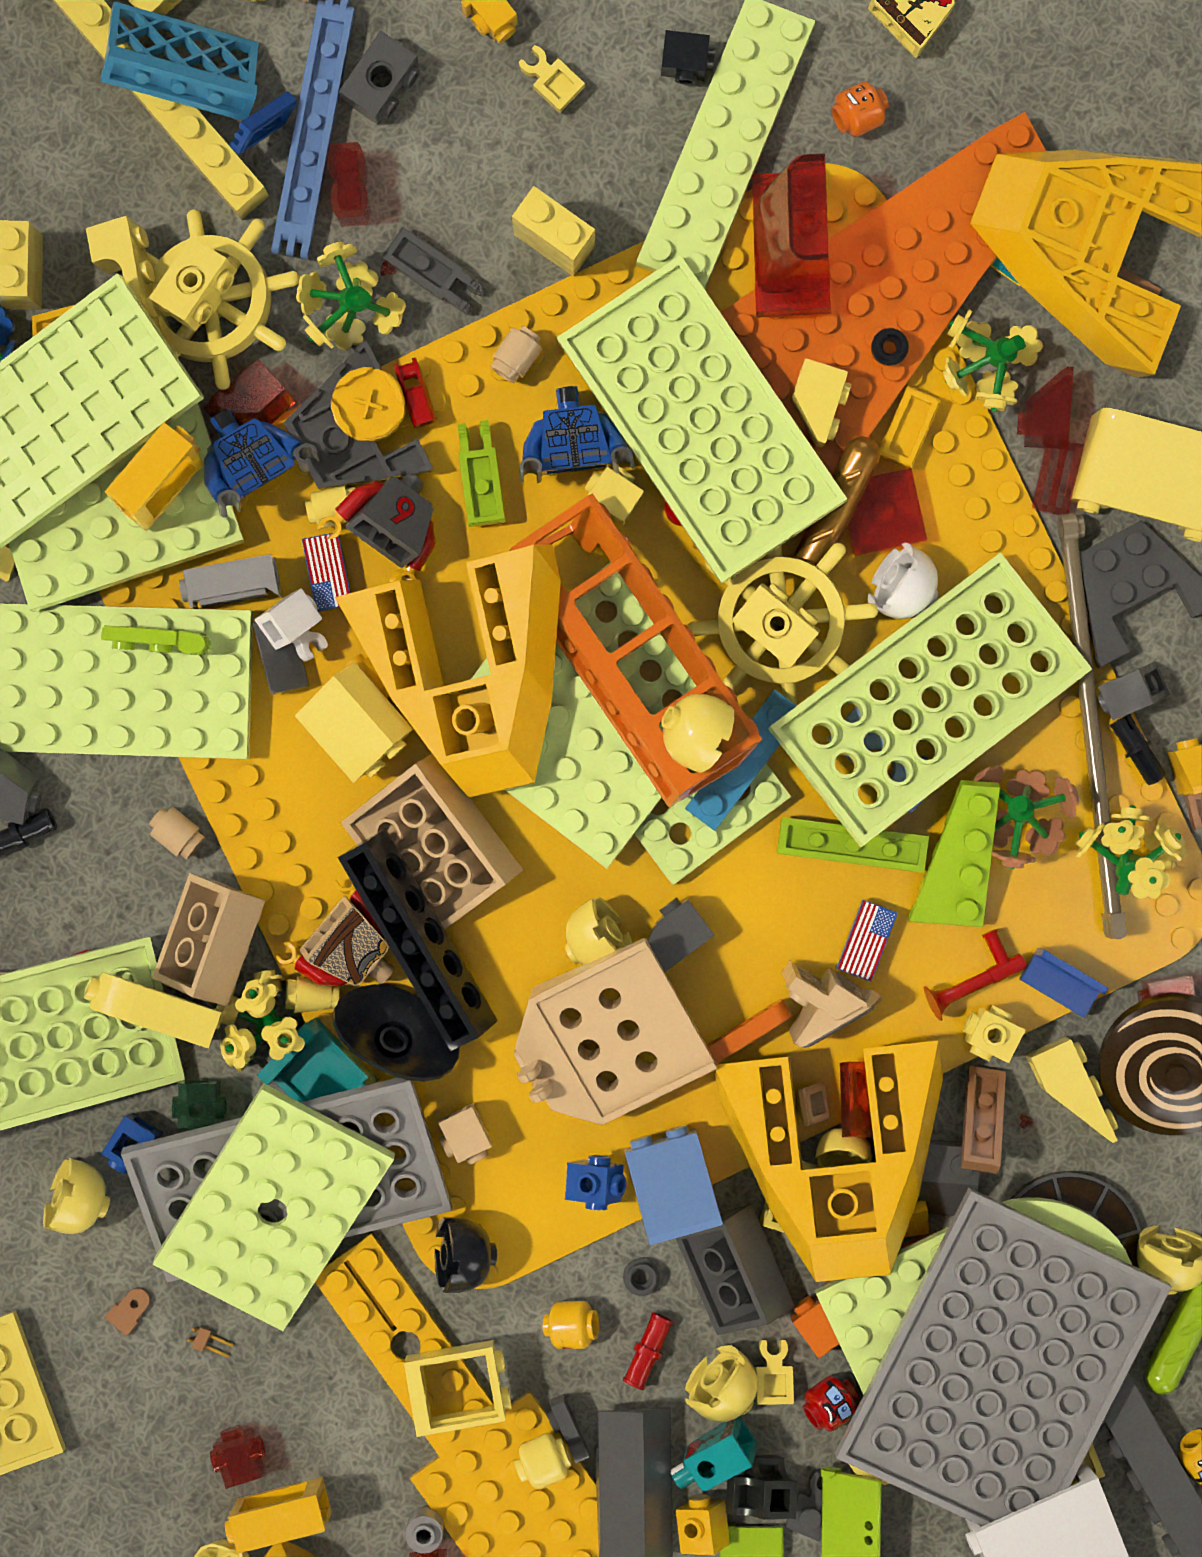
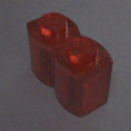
[328,142,371,227]

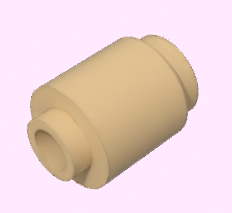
[490,326,542,384]
[149,807,206,860]

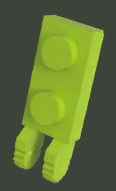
[457,420,505,527]
[101,625,212,655]

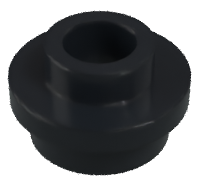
[871,328,909,366]

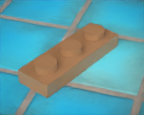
[961,1066,1006,1174]

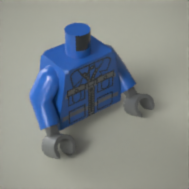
[519,386,635,483]
[204,409,320,518]

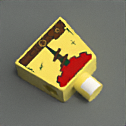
[868,0,956,58]

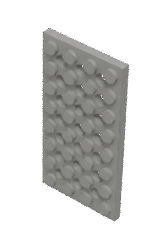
[121,1077,452,1283]

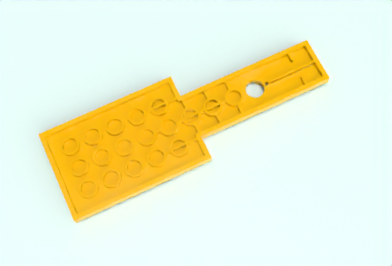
[315,1232,599,1557]

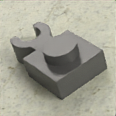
[547,1394,589,1463]
[785,1469,822,1542]

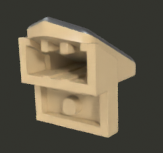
[782,960,882,1048]

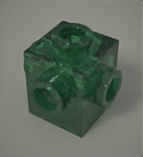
[172,1080,227,1131]

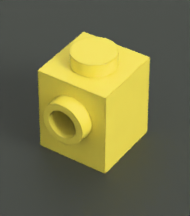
[584,467,644,526]

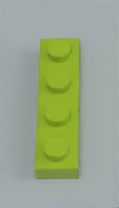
[777,817,929,873]

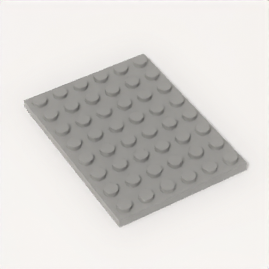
[834,1188,1172,1526]

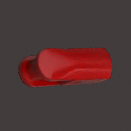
[393,357,438,428]

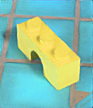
[86,216,162,331]

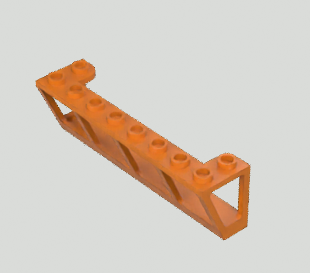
[510,493,762,808]

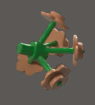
[973,765,1079,869]

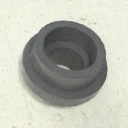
[623,1258,660,1296]

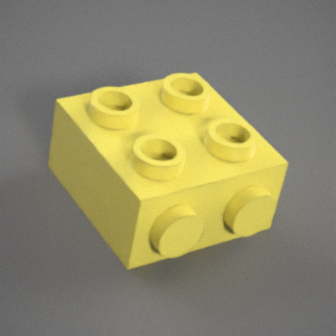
[0,220,43,309]

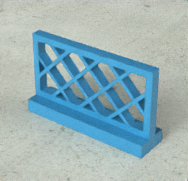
[100,1,259,121]

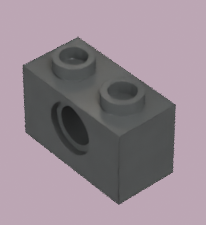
[339,30,420,125]

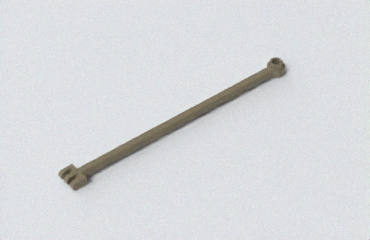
[1057,513,1127,939]

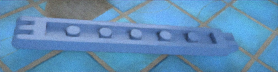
[271,0,355,260]

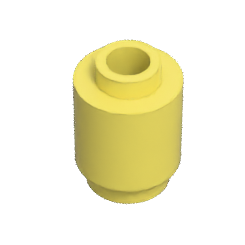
[305,485,355,529]

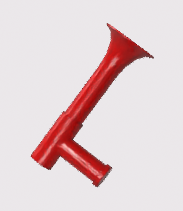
[923,928,1027,1021]

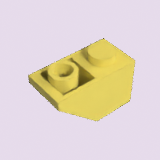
[791,358,852,448]

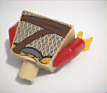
[276,880,394,987]

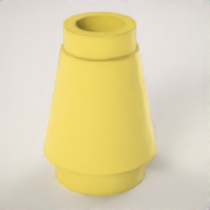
[285,976,339,1013]

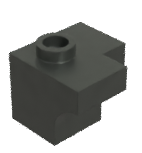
[726,1455,798,1520]

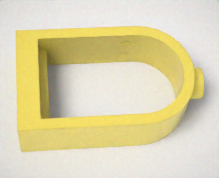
[84,972,221,1049]

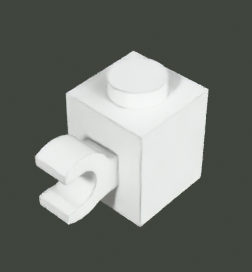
[254,588,328,662]

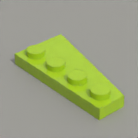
[908,780,1000,927]

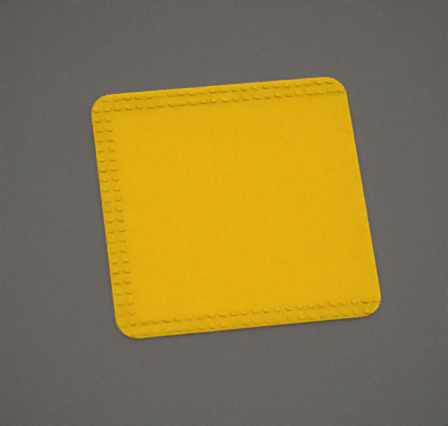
[99,163,1202,1289]

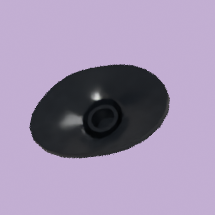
[333,984,460,1082]

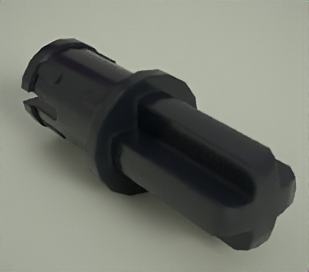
[1110,714,1165,785]

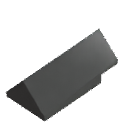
[595,1407,673,1557]

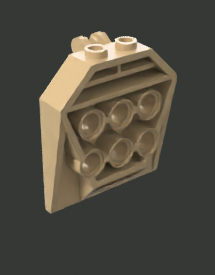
[514,938,717,1125]

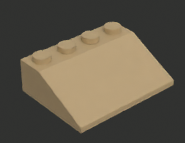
[341,753,523,929]

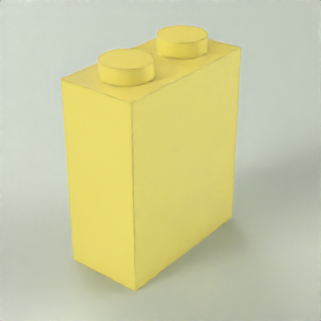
[512,186,595,276]
[295,662,413,783]

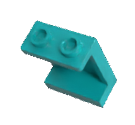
[257,1017,379,1126]

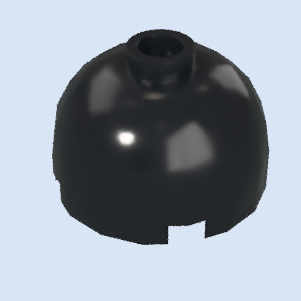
[434,1217,497,1293]

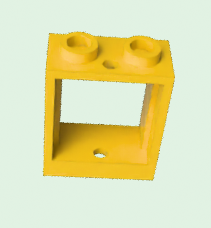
[104,422,204,532]
[225,1477,332,1554]

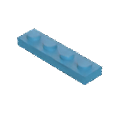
[685,689,796,831]

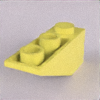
[1026,1037,1118,1143]

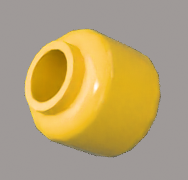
[543,1301,599,1349]

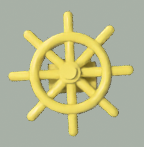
[146,209,300,390]
[687,543,878,706]

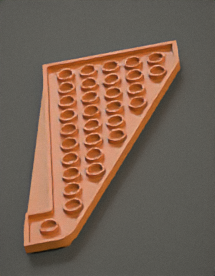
[720,112,1046,476]

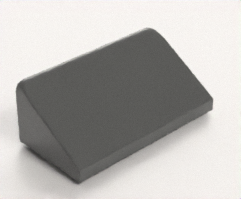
[253,622,310,695]

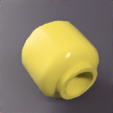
[514,1433,572,1489]

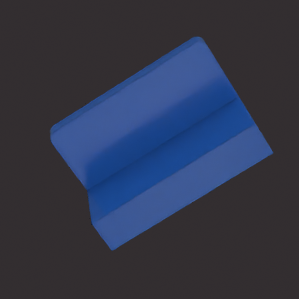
[1019,948,1108,1018]

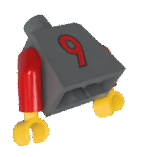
[317,474,436,583]

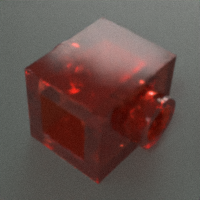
[210,1425,266,1489]

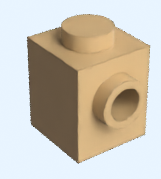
[438,1103,493,1165]

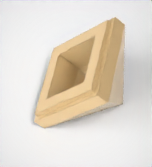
[795,1082,830,1126]

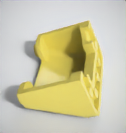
[1069,408,1202,542]

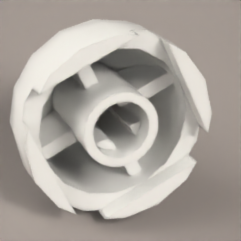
[867,542,938,619]

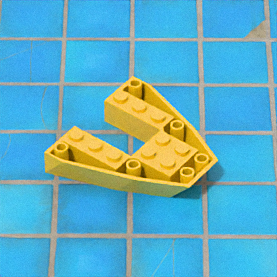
[335,544,561,797]
[715,1040,943,1282]

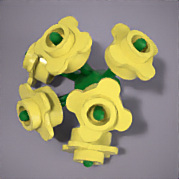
[213,969,305,1072]

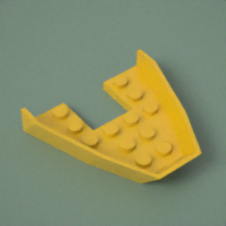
[970,149,1202,378]

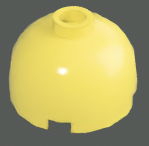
[661,694,734,773]
[565,897,633,965]
[43,1158,110,1234]
[1137,1226,1202,1294]
[685,1345,758,1422]

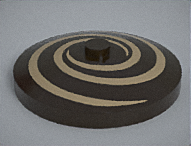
[1099,994,1202,1135]

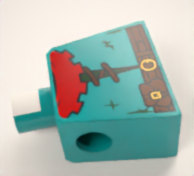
[671,1416,758,1491]

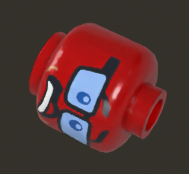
[802,1375,859,1432]

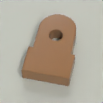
[104,1287,150,1336]

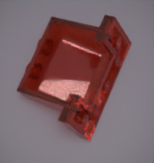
[752,153,831,318]

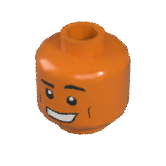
[831,81,889,137]

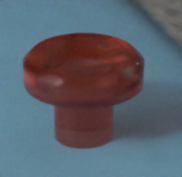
[380,261,394,276]
[1019,1114,1034,1129]

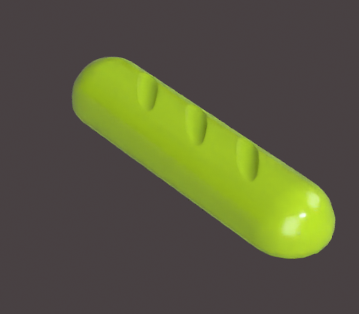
[1144,1282,1202,1395]

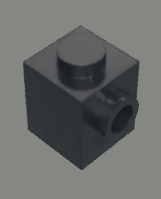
[661,30,716,85]

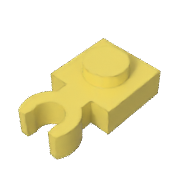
[519,45,585,113]
[754,1340,794,1405]

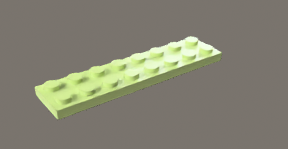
[636,0,815,290]

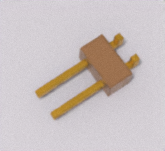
[187,1325,234,1358]

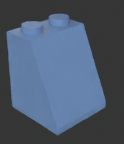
[624,1125,723,1245]

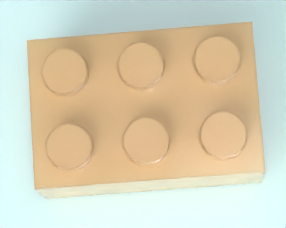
[152,873,265,1007]

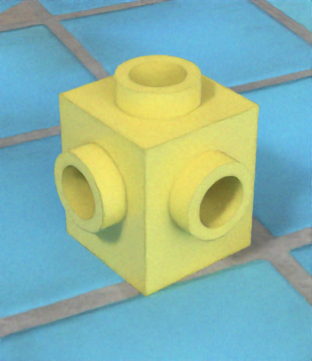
[963,1005,1025,1063]

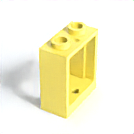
[404,1340,512,1437]

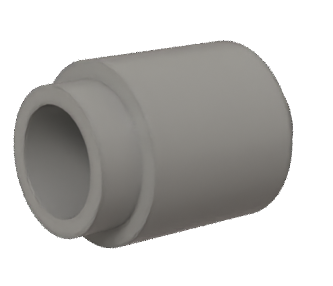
[405,1507,444,1553]

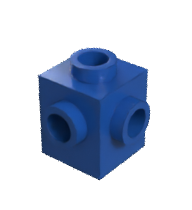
[565,1155,626,1210]

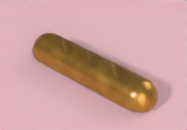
[794,436,881,566]

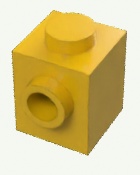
[676,1494,730,1555]

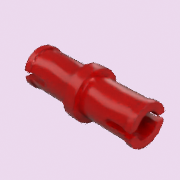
[622,1312,674,1390]

